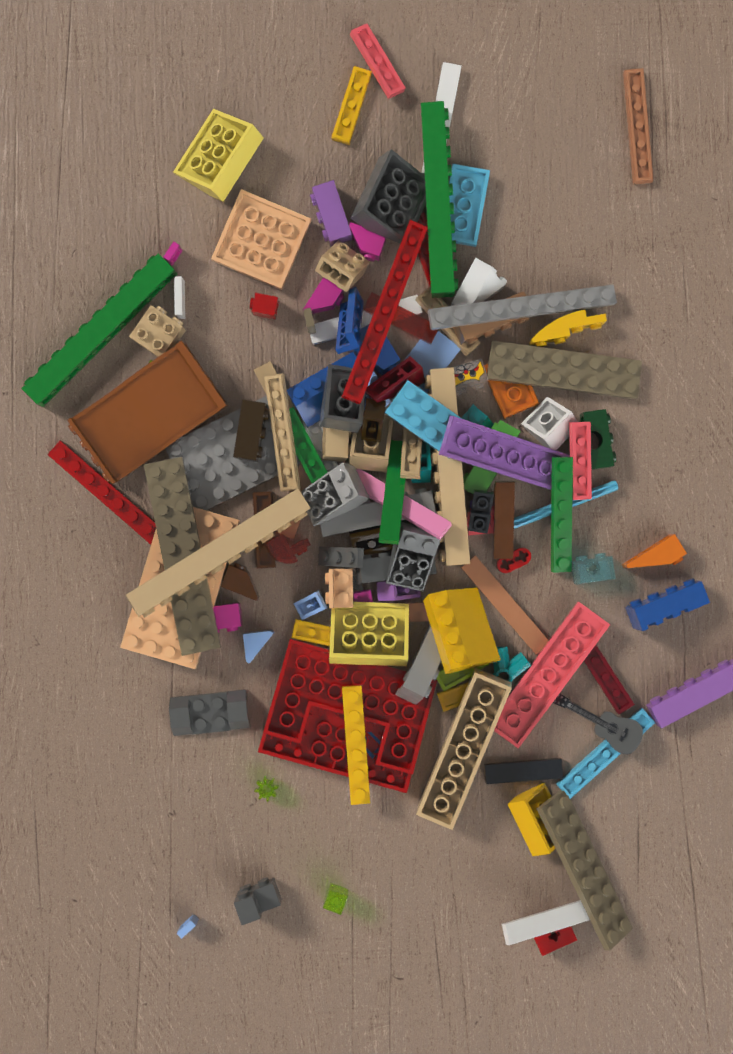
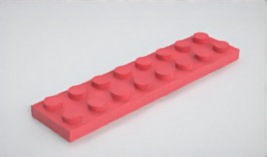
[494,601,610,749]

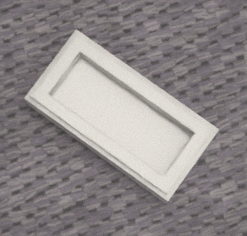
[174,276,185,319]

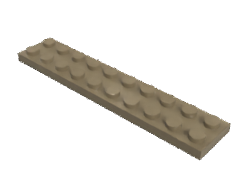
[144,457,221,656]

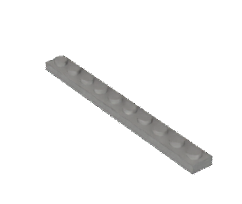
[427,285,617,330]

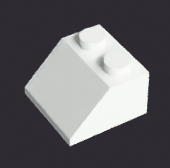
[521,397,578,450]

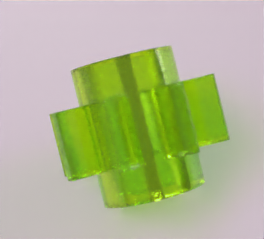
[254,776,279,802]

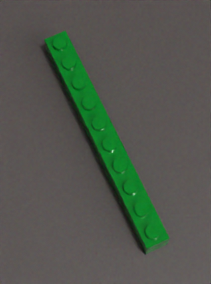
[421,101,458,298]
[21,253,177,407]

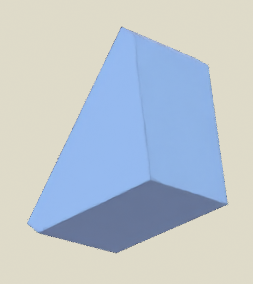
[293,590,328,620]
[243,630,274,663]

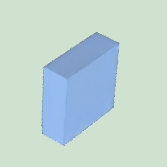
[177,914,199,939]

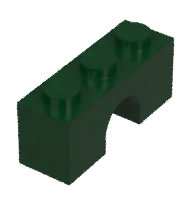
[580,409,616,470]

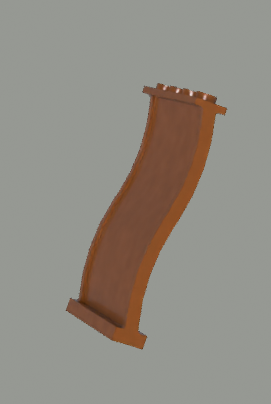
[67,340,229,484]

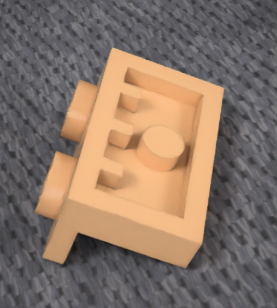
[325,569,353,608]

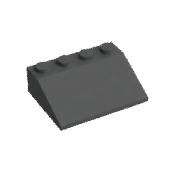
[351,149,426,244]

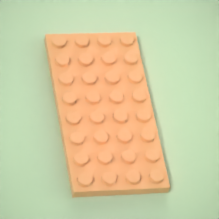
[120,507,240,669]

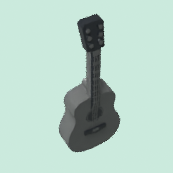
[553,693,643,754]

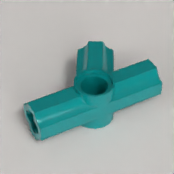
[492,646,531,682]

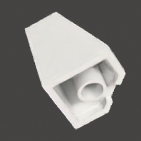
[451,258,507,306]

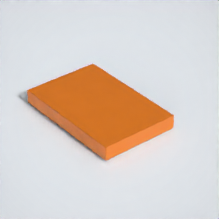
[483,364,540,419]

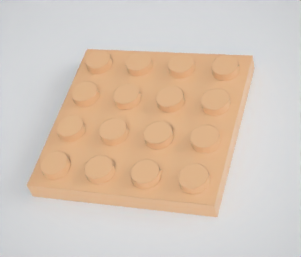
[211,189,311,290]

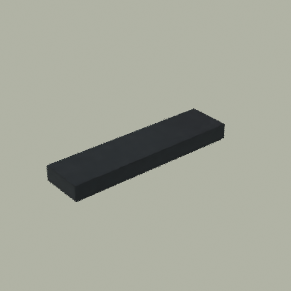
[484,758,563,784]

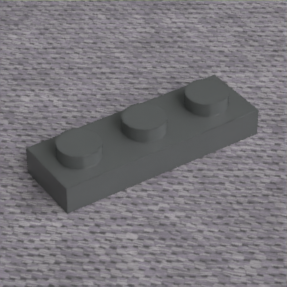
[318,546,364,568]

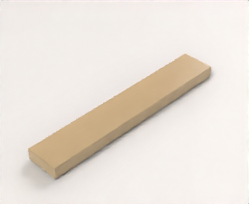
[264,373,301,492]

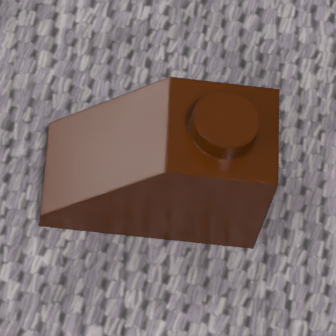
[221,563,260,601]

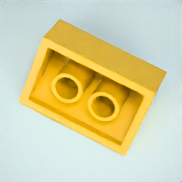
[508,783,556,856]

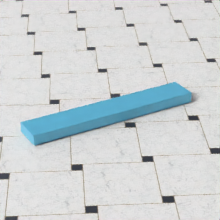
[556,708,655,799]

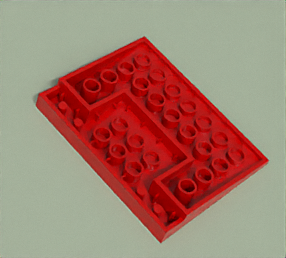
[258,639,437,793]

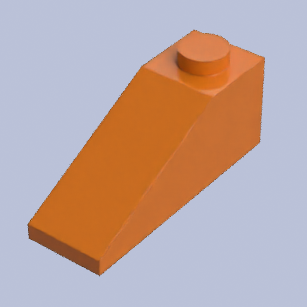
[622,534,687,568]

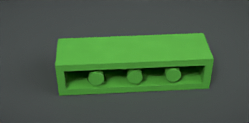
[463,420,521,494]

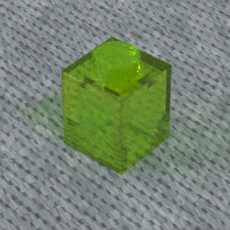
[323,883,348,915]

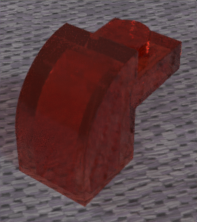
[264,534,311,564]

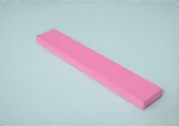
[356,469,452,540]

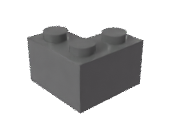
[234,878,282,925]

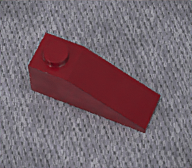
[365,356,425,403]

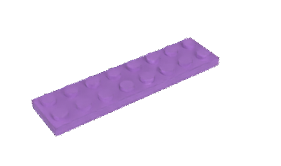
[439,416,570,490]

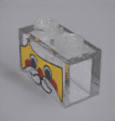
[454,358,489,396]

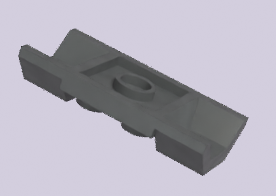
[169,689,250,736]

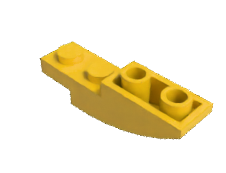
[529,310,607,347]

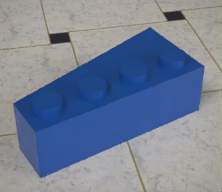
[625,578,710,631]

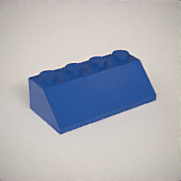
[287,352,356,428]

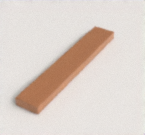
[623,68,654,184]
[461,555,549,655]

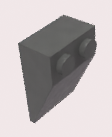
[320,364,365,433]

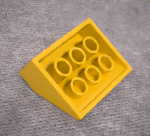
[423,587,501,674]

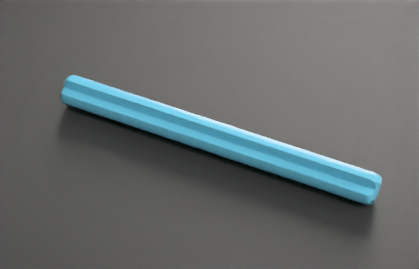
[514,481,619,529]

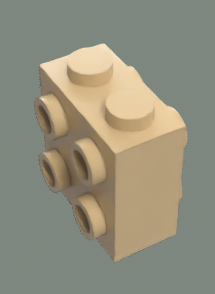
[315,240,370,292]
[129,305,186,357]

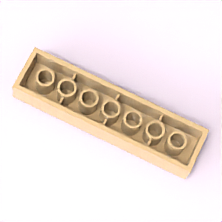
[416,668,512,830]

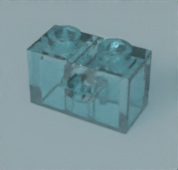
[572,553,616,584]

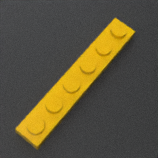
[342,685,370,805]

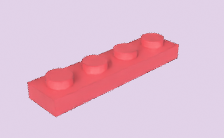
[350,23,406,99]
[569,422,592,500]

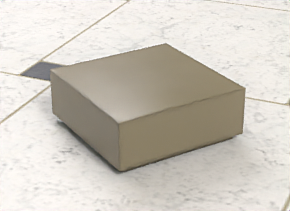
[304,308,316,334]

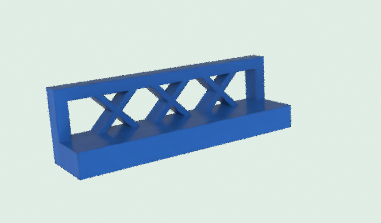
[335,287,364,354]

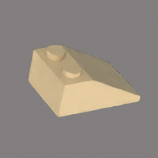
[349,413,393,473]

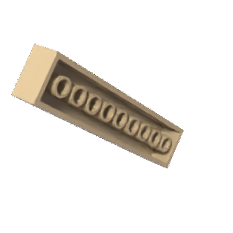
[424,367,470,566]
[126,488,310,618]

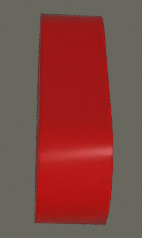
[496,548,531,573]

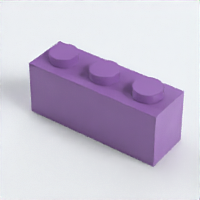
[310,180,352,247]

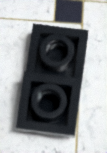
[468,489,494,533]

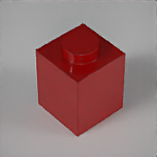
[249,292,280,320]

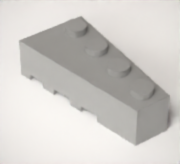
[395,625,442,705]

